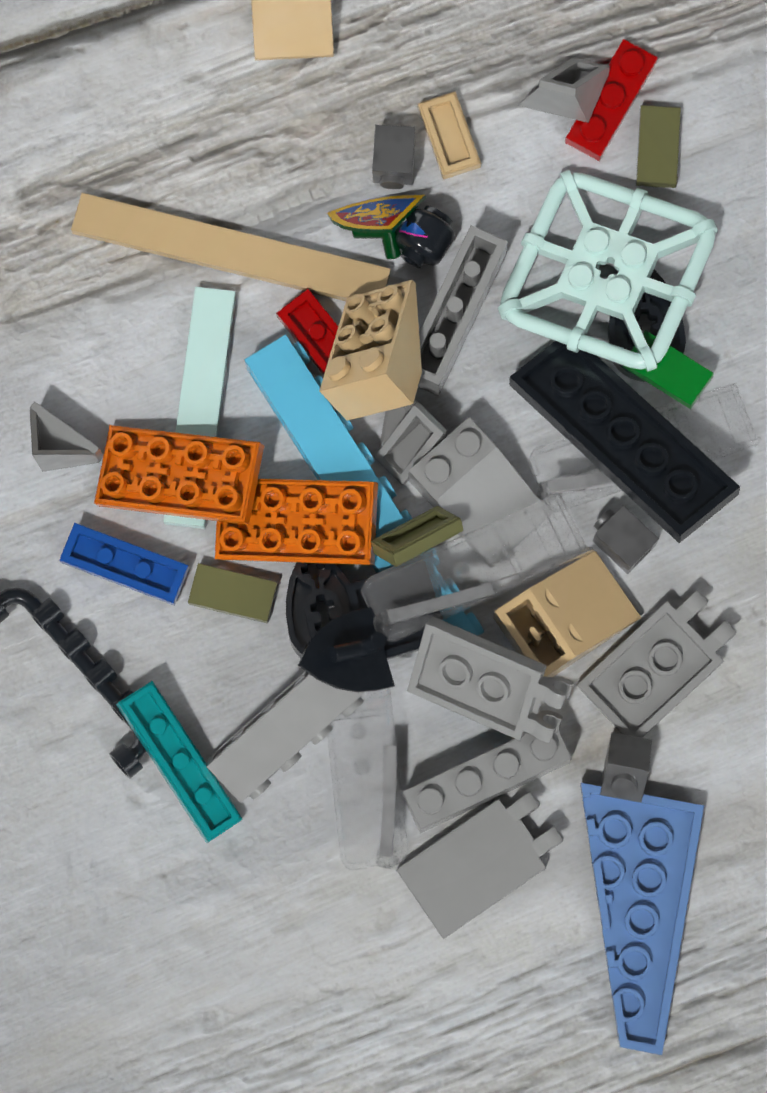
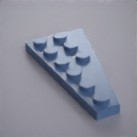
[580,783,704,1055]

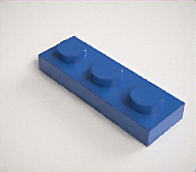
[59,523,189,606]

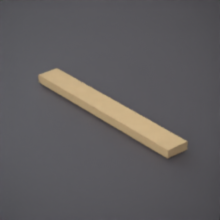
[71,193,391,301]

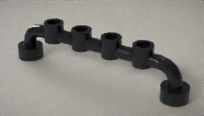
[0,588,147,779]

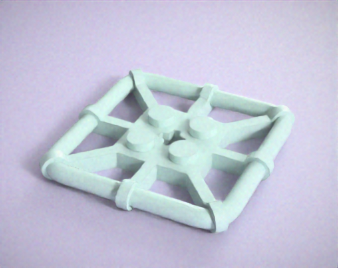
[498,169,718,372]

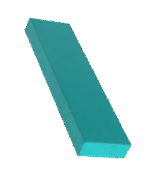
[116,681,243,843]

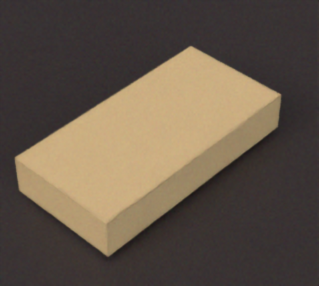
[418,92,481,180]

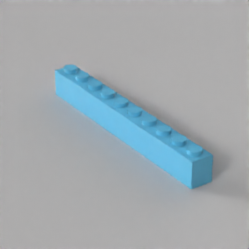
[244,334,484,636]

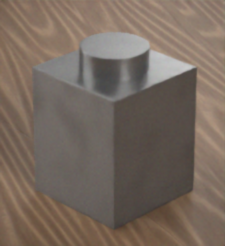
[372,125,415,189]
[593,505,659,574]
[600,732,652,803]

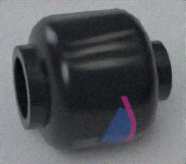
[395,205,455,268]

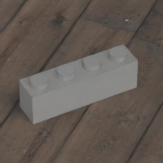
[418,225,508,396]
[207,671,365,803]
[402,731,572,833]

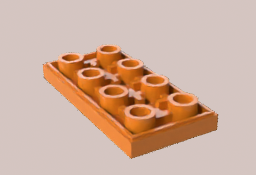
[94,425,264,525]
[215,479,378,565]

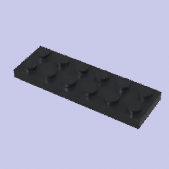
[509,341,740,543]

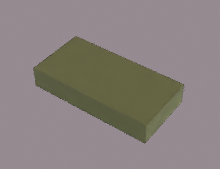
[636,105,681,188]
[371,506,464,567]
[188,563,278,624]

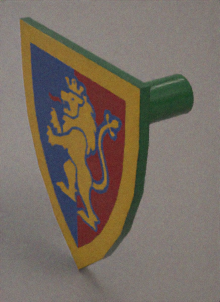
[327,195,426,259]

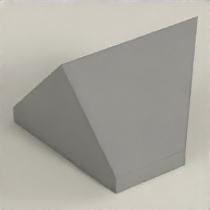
[517,58,610,123]
[374,400,447,485]
[30,401,103,472]

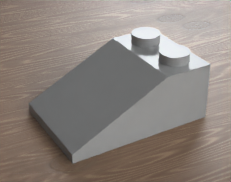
[408,417,551,569]

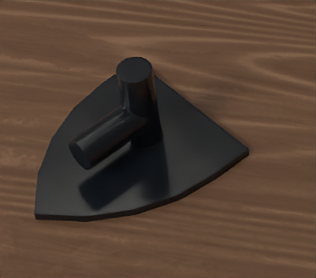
[298,607,395,693]

